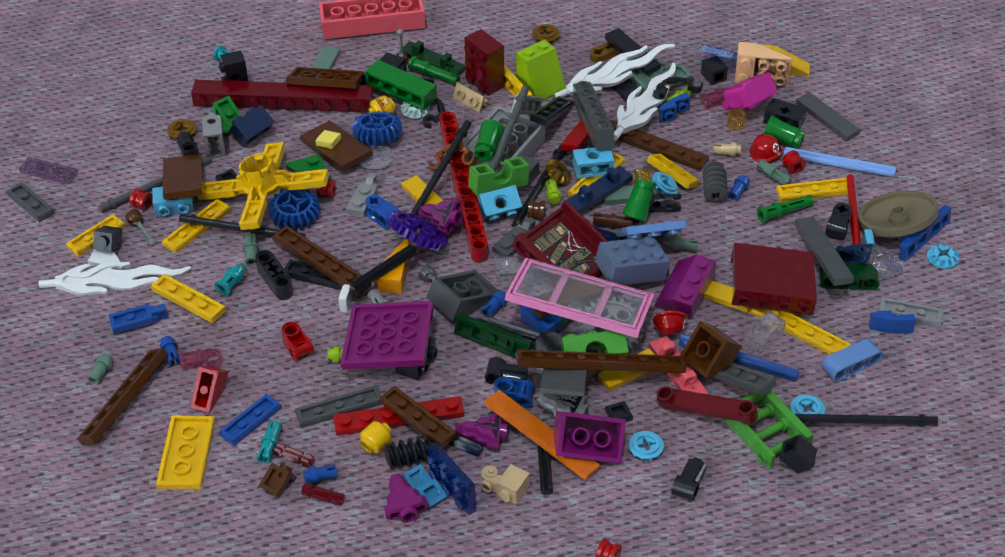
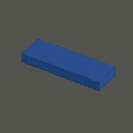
[219,394,282,446]

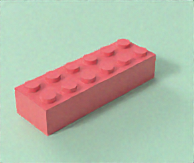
[319,0,426,39]

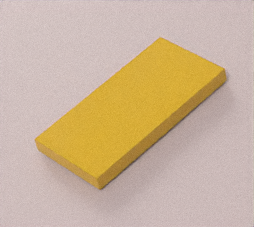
[156,415,215,490]

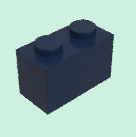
[229,105,275,147]

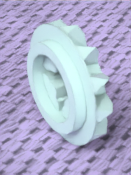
[401,101,430,119]

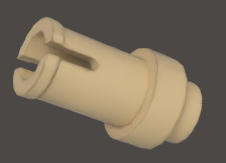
[714,142,741,157]

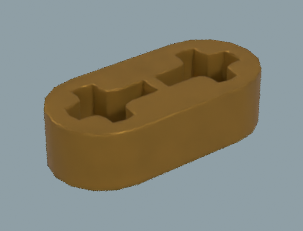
[590,42,619,63]

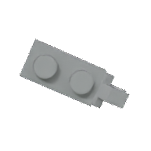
[346,173,378,217]

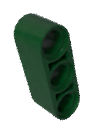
[819,263,879,291]

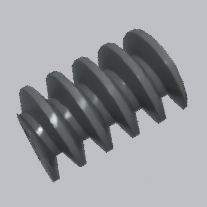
[702,162,728,202]

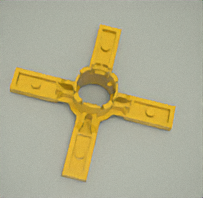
[198,142,329,230]

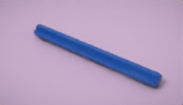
[678,334,799,382]

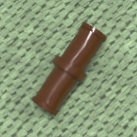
[593,212,633,229]

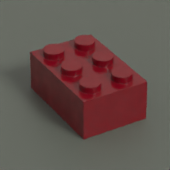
[464,29,505,96]

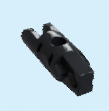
[649,194,681,211]

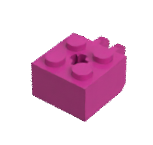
[722,72,778,112]

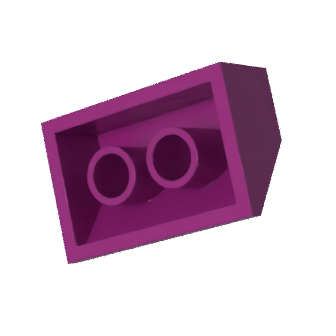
[654,254,716,320]
[553,411,626,463]

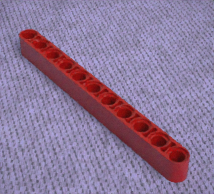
[439,111,488,263]

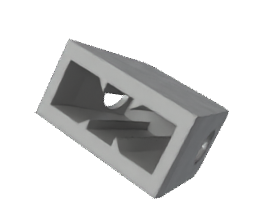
[202,112,226,158]

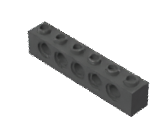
[573,81,614,151]

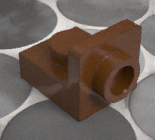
[259,463,297,497]

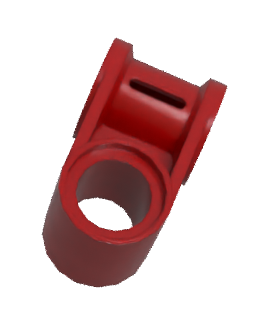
[281,322,314,362]

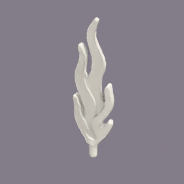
[554,44,675,98]
[614,63,676,141]
[39,262,191,296]

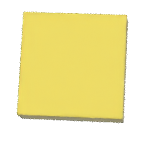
[315,130,341,149]

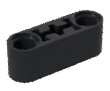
[255,250,293,300]

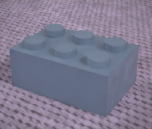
[595,237,670,285]

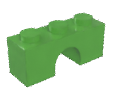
[468,156,530,196]
[561,330,629,354]

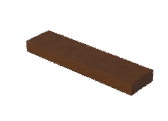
[379,386,457,450]

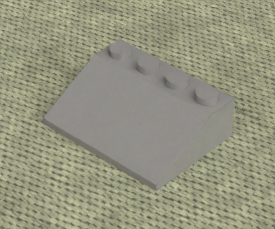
[459,105,545,174]

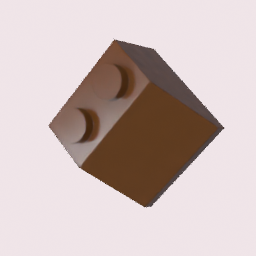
[680,321,742,379]

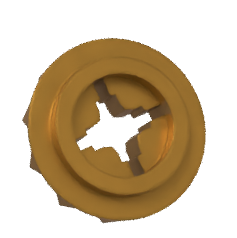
[532,24,560,43]
[167,119,197,141]
[545,159,572,185]

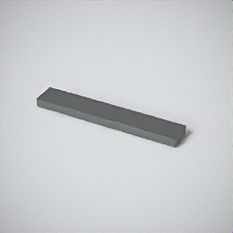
[795,217,854,286]

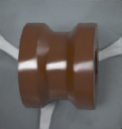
[528,200,546,220]

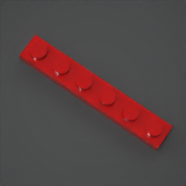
[333,396,464,436]

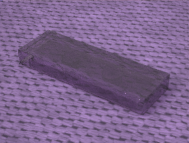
[19,157,78,185]

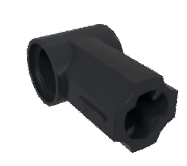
[176,131,199,156]
[484,357,528,384]
[671,457,707,502]

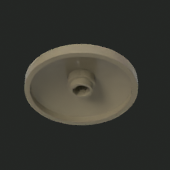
[858,191,939,237]

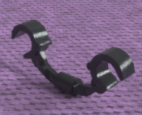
[652,76,703,100]
[423,97,445,129]

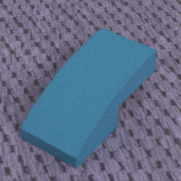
[402,464,447,508]

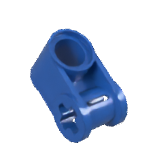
[365,195,399,229]
[494,377,536,408]

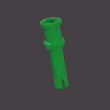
[408,56,460,86]
[757,195,814,223]

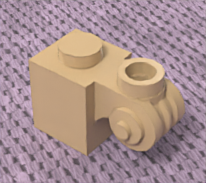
[479,464,530,504]

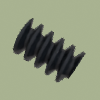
[383,435,431,470]

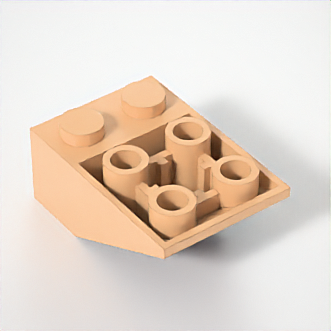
[735,42,792,87]

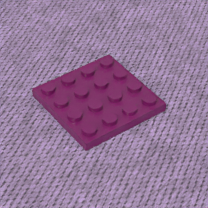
[340,301,434,370]

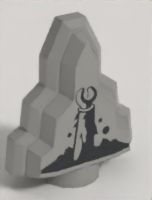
[536,393,589,418]

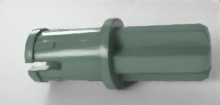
[757,159,792,185]
[243,232,259,266]

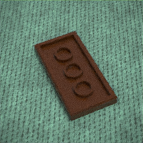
[286,67,365,89]
[300,120,373,171]
[163,154,203,200]

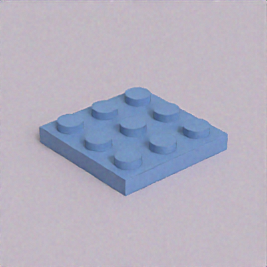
[617,220,687,240]

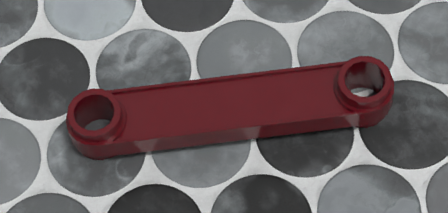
[657,386,758,424]

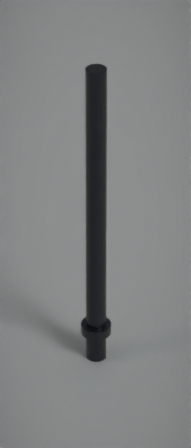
[411,120,472,215]
[511,144,565,227]
[179,214,306,238]
[795,414,938,427]

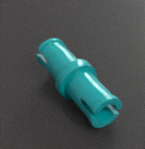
[256,420,283,464]

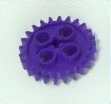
[388,210,449,252]

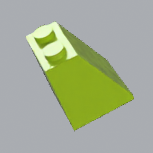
[516,39,566,101]

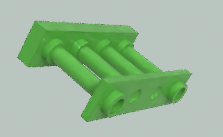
[719,390,814,469]

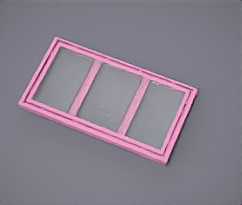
[505,258,655,338]

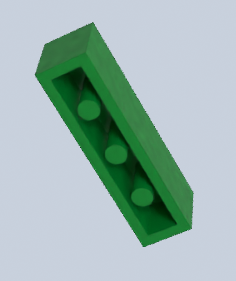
[365,60,437,111]

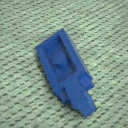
[109,304,168,334]

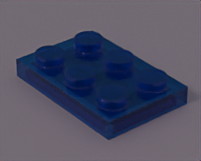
[427,441,476,515]

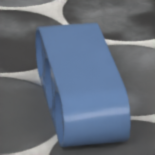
[822,339,884,382]

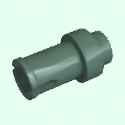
[668,235,698,252]
[87,354,113,385]

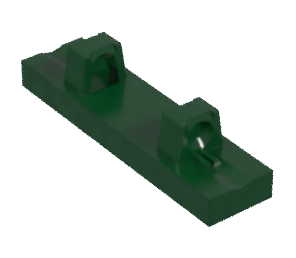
[403,40,466,75]
[454,313,533,358]

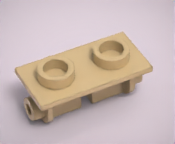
[453,82,489,113]

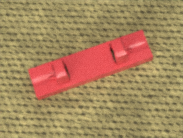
[648,336,708,394]

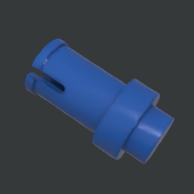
[728,175,750,201]
[481,290,507,318]
[160,336,181,367]
[303,464,337,484]

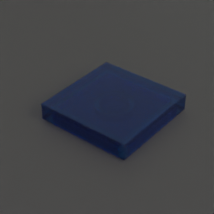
[699,44,737,60]

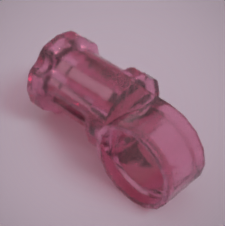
[700,87,730,109]
[179,348,223,369]

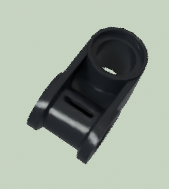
[825,203,851,240]

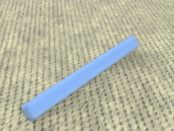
[784,147,896,177]

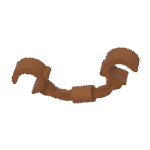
[428,144,478,171]

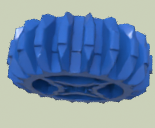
[353,111,402,147]
[268,189,321,230]

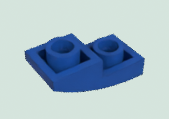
[658,93,690,123]
[868,310,916,334]

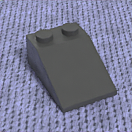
[426,270,499,321]
[540,368,588,396]

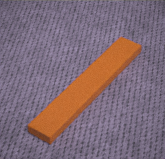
[485,390,600,481]

